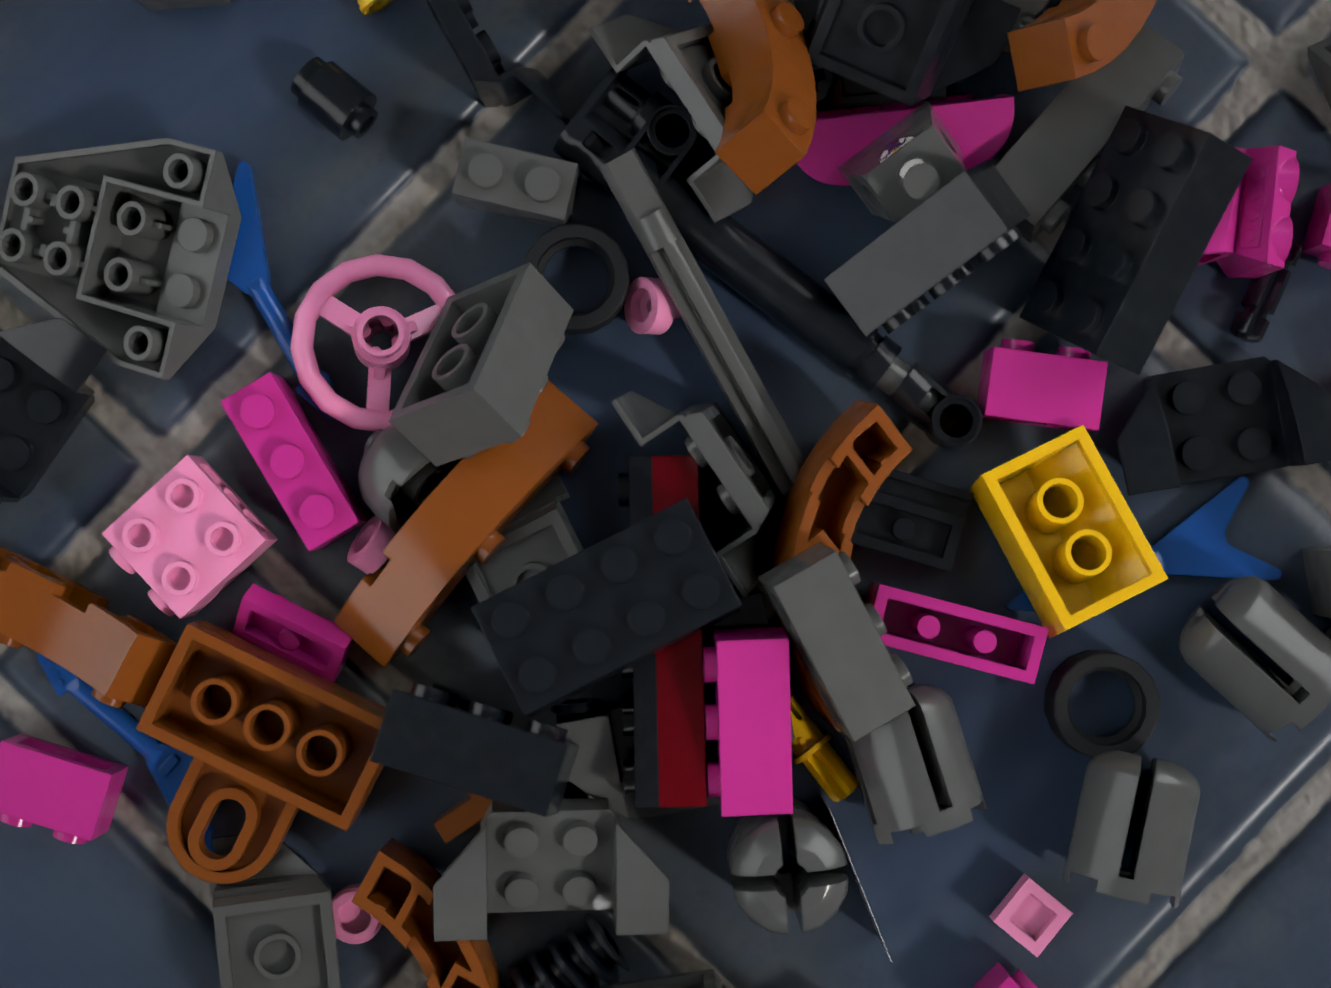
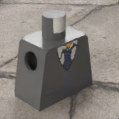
[838,101,965,223]

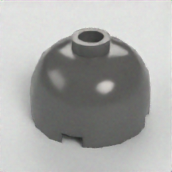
[358,425,463,533]

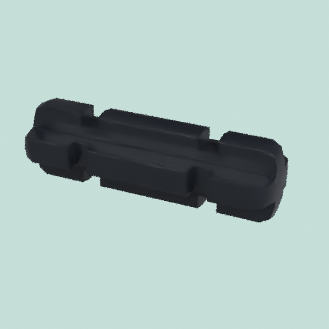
[1230,239,1302,343]

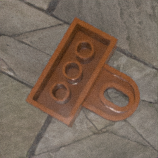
[136,619,387,884]

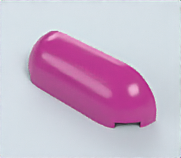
[797,93,1014,186]

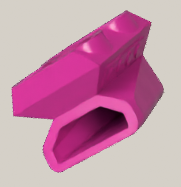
[1197,145,1300,279]

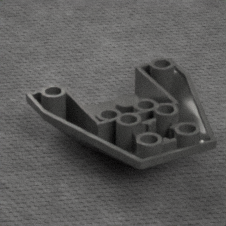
[0,138,242,380]

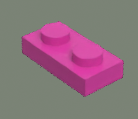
[232,583,353,683]

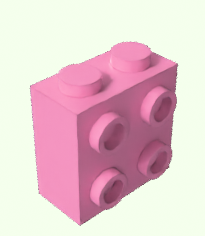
[101,455,278,619]

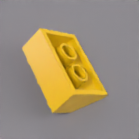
[969,425,1169,638]

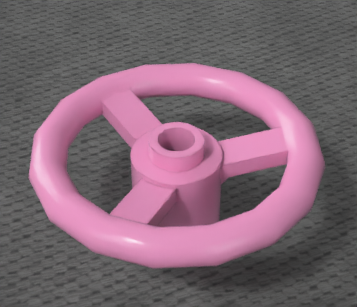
[290,254,455,432]

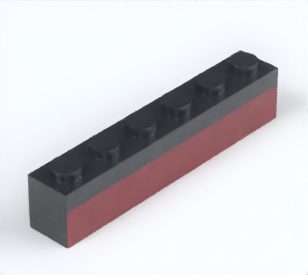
[618,455,707,808]

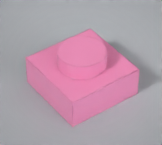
[989,873,1073,958]

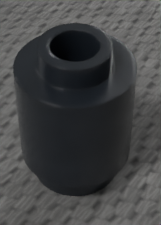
[291,57,378,141]

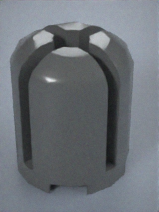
[1179,576,1331,742]
[842,684,987,844]
[1062,750,1201,909]
[726,799,849,935]

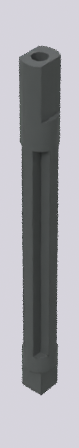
[599,149,805,505]

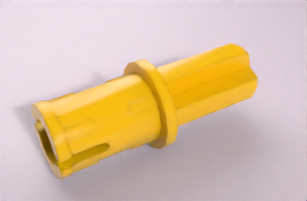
[790,695,858,803]

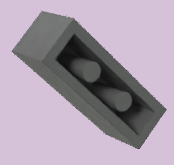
[758,542,916,742]

